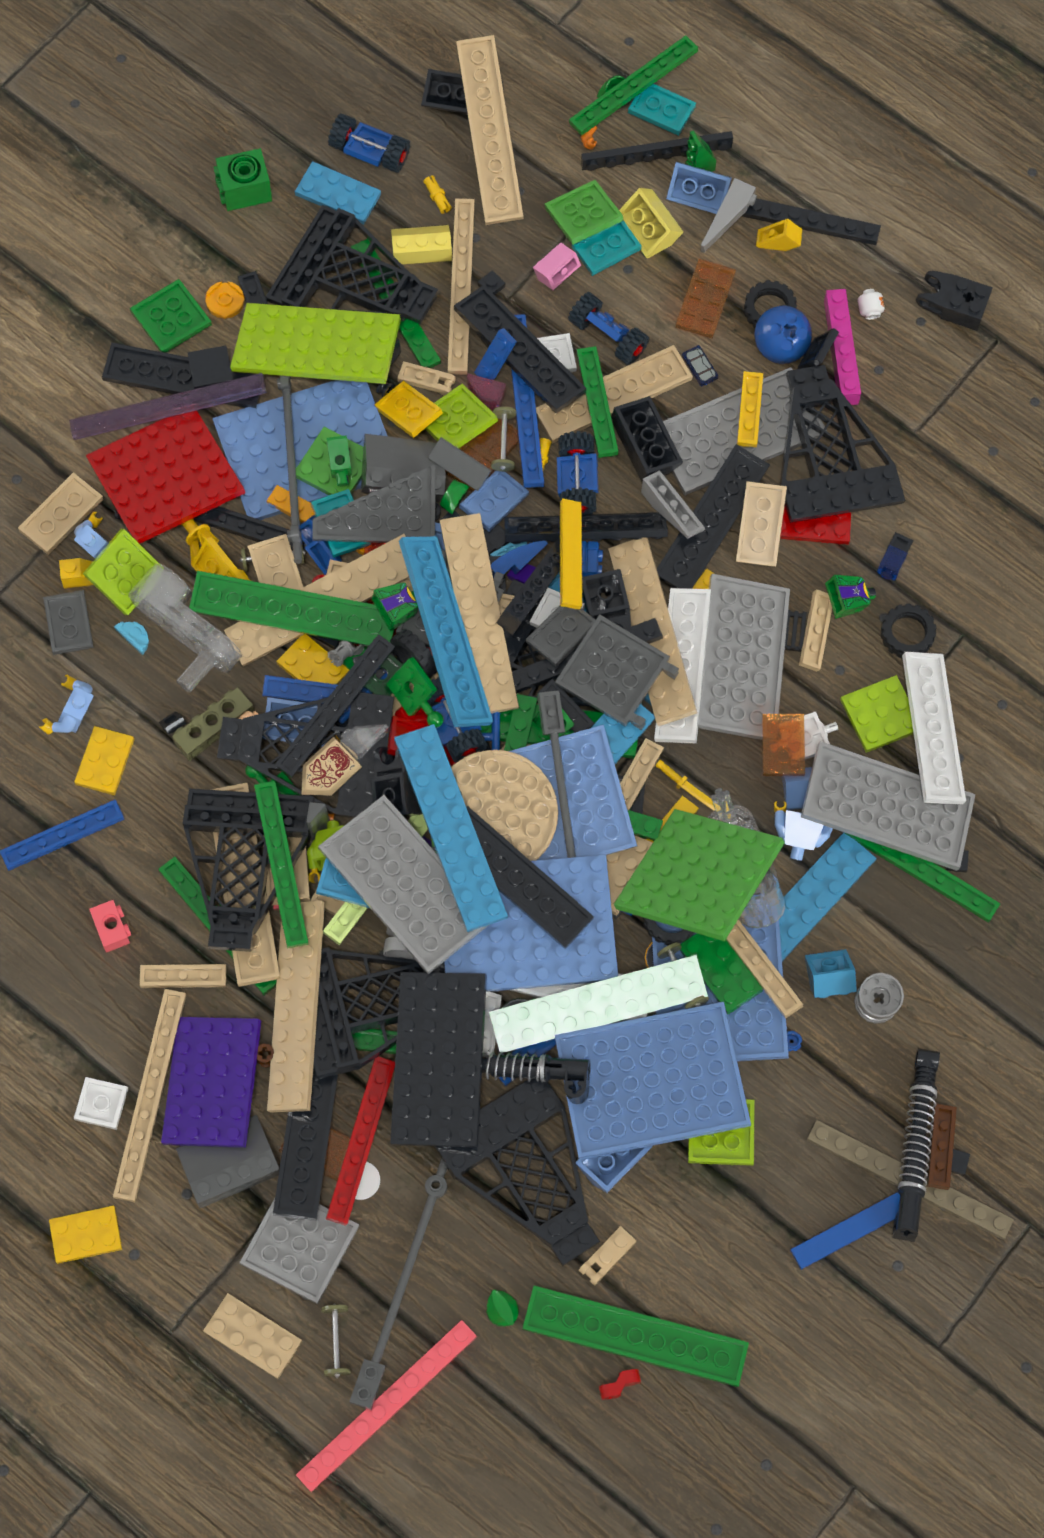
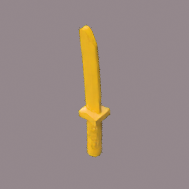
[655,760,726,813]

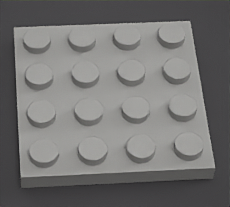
[240,1198,359,1304]

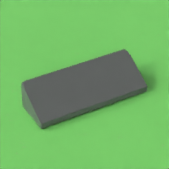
[429,437,491,491]
[306,802,330,842]

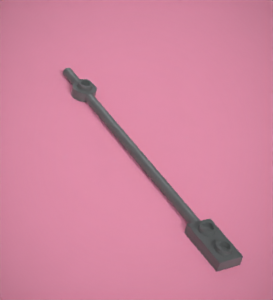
[277,376,302,564]
[537,691,576,858]
[349,1158,447,1410]

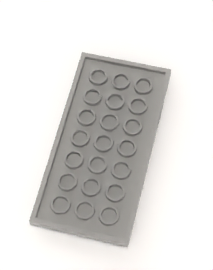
[663,367,827,495]
[698,574,790,742]
[801,741,975,871]
[318,795,489,974]

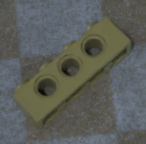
[172,687,254,761]

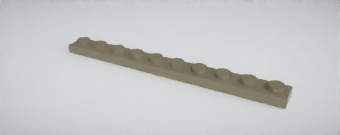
[806,1120,1014,1240]

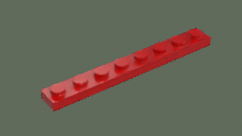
[325,1056,395,1226]

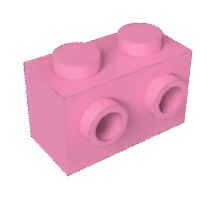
[533,243,581,290]

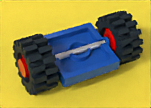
[328,113,410,173]
[568,292,649,365]
[557,431,599,515]
[427,677,487,763]

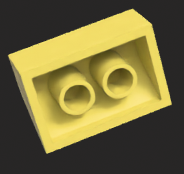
[619,188,683,258]
[391,225,452,264]

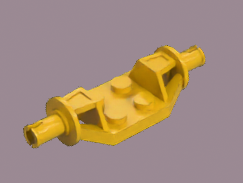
[181,519,250,581]

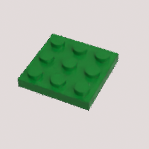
[130,279,212,353]

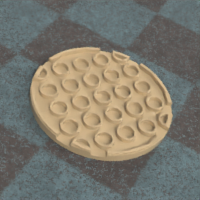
[451,750,558,861]

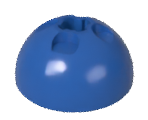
[755,305,812,364]

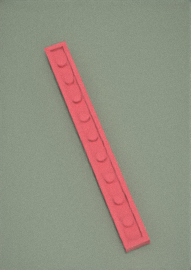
[296,1320,477,1493]

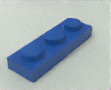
[474,328,517,386]

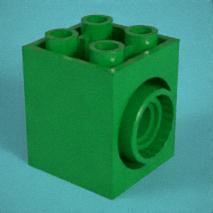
[213,148,272,211]

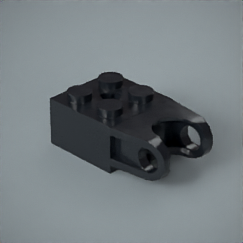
[916,271,993,331]
[582,569,631,629]
[371,746,422,817]

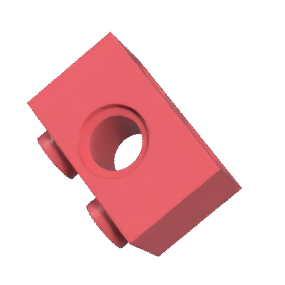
[89,900,131,953]

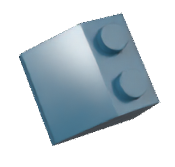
[805,949,857,998]

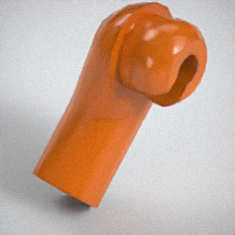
[581,126,597,150]

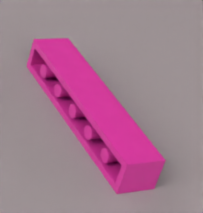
[824,289,861,405]

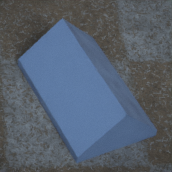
[666,162,732,214]
[263,697,327,747]
[781,767,812,810]
[576,1146,653,1193]

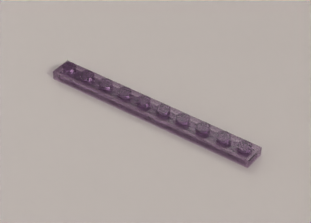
[69,373,267,440]

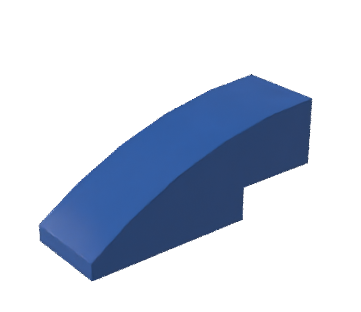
[300,515,342,575]
[491,541,548,578]

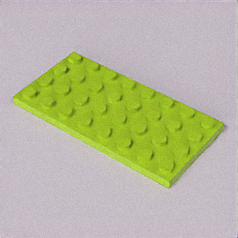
[230,303,401,384]

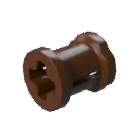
[257,1044,274,1068]

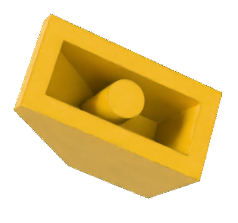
[756,219,802,251]
[59,558,93,589]

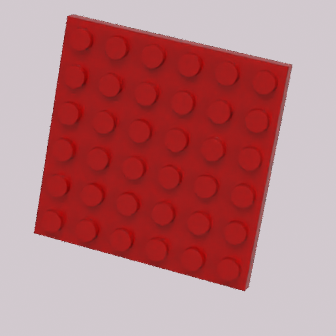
[86,405,245,544]

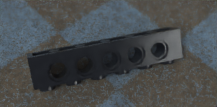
[496,537,560,635]

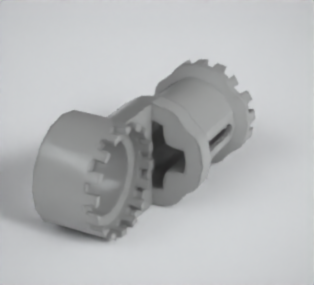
[327,641,364,667]

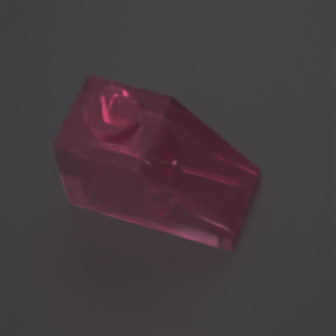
[467,374,506,412]

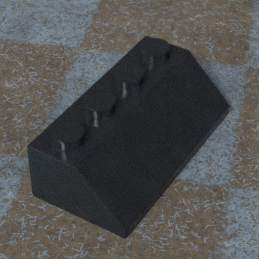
[421,69,504,114]
[611,396,683,482]

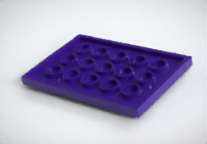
[161,1017,261,1148]

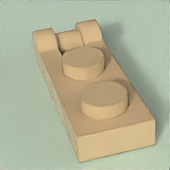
[398,361,456,396]
[578,1226,636,1286]

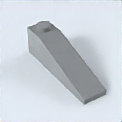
[700,178,757,253]
[641,470,705,539]

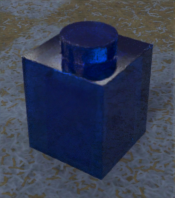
[877,545,908,581]

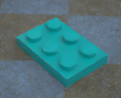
[628,84,696,136]
[572,221,642,276]
[311,489,371,558]

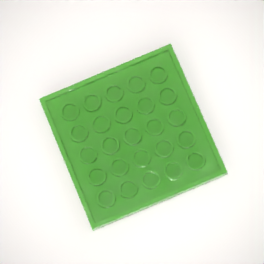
[614,809,784,941]

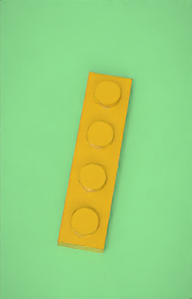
[737,371,763,448]

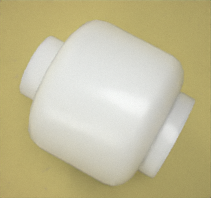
[858,289,885,320]

